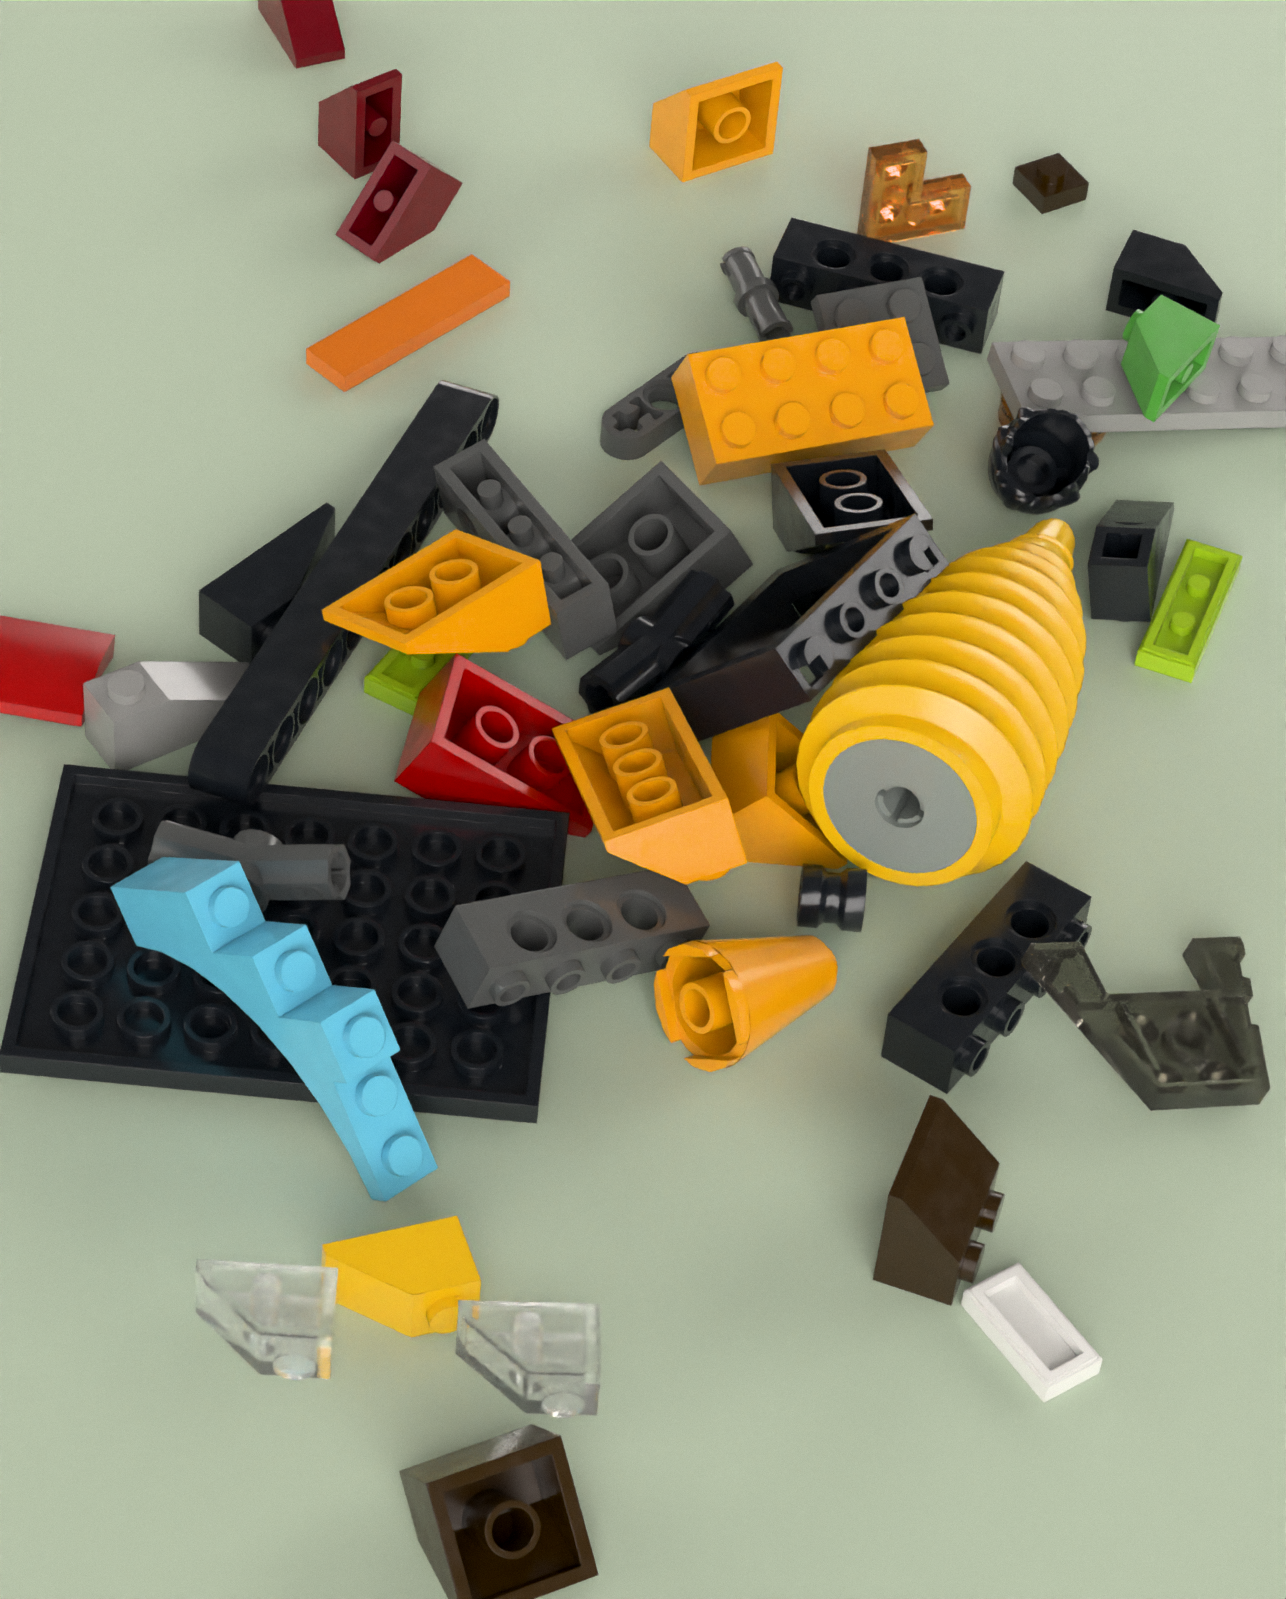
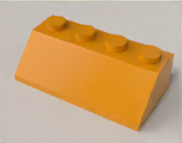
[551,687,747,885]

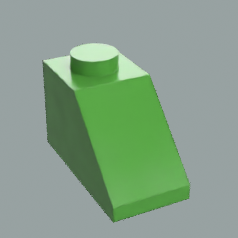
[1121,295,1220,422]

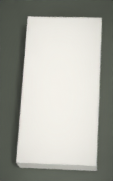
[961,1262,1103,1403]

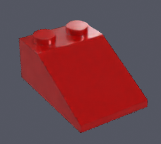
[394,653,594,838]

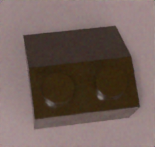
[873,1095,1005,1306]
[399,1424,599,1599]

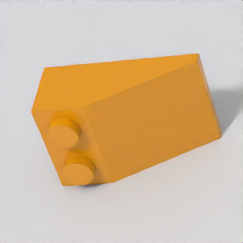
[322,529,551,654]

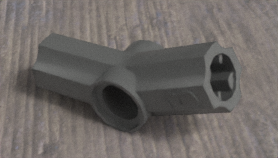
[148,820,351,912]

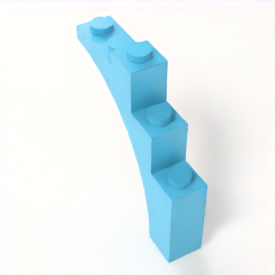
[110,857,438,1202]

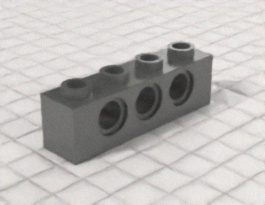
[433,439,617,660]
[434,870,710,1009]

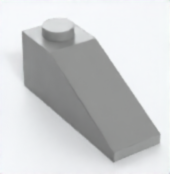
[83,661,250,770]

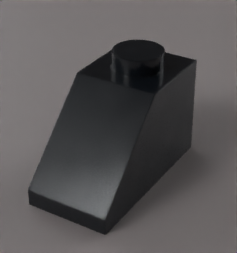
[1106,230,1223,323]

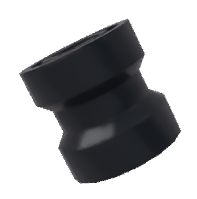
[797,863,867,932]

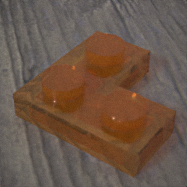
[857,139,971,242]

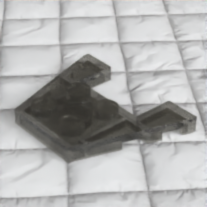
[1021,936,1270,1111]

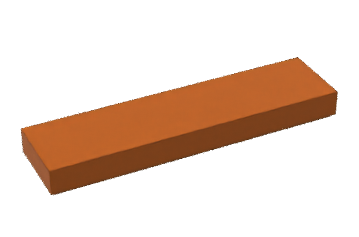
[306,254,510,392]

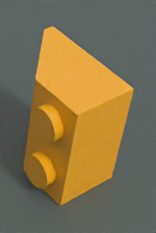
[649,62,783,182]
[711,713,848,869]

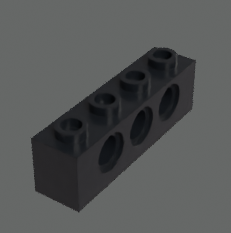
[770,217,1005,354]
[881,861,1092,1094]

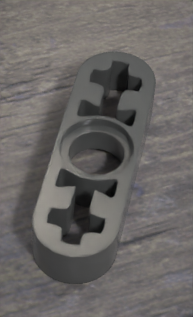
[600,352,698,460]

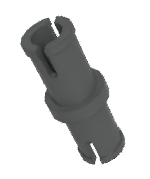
[720,246,793,342]

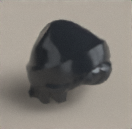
[988,407,1099,515]

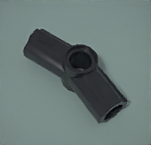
[578,569,735,714]

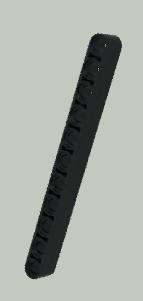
[188,380,499,806]

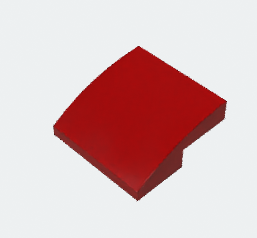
[0,615,115,727]

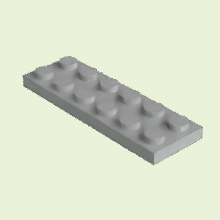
[987,335,1286,432]

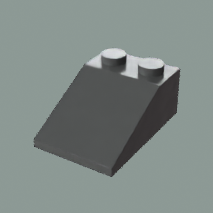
[571,461,753,656]

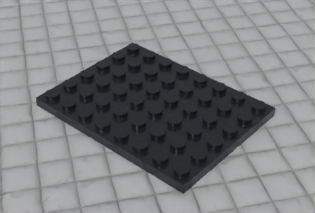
[0,764,570,1124]

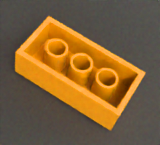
[671,317,934,486]

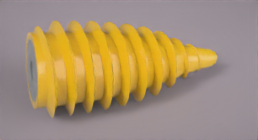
[796,518,1086,886]

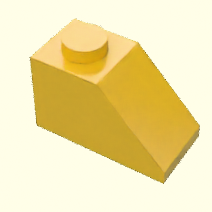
[321,1216,481,1338]

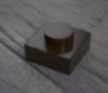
[1012,153,1089,214]

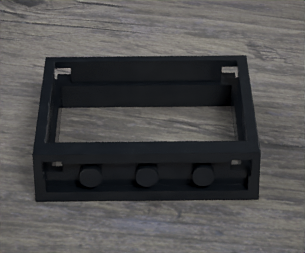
[645,514,949,742]

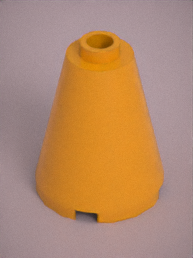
[654,935,838,1072]

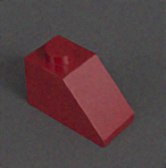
[258,0,345,69]
[318,69,402,179]
[335,140,463,264]

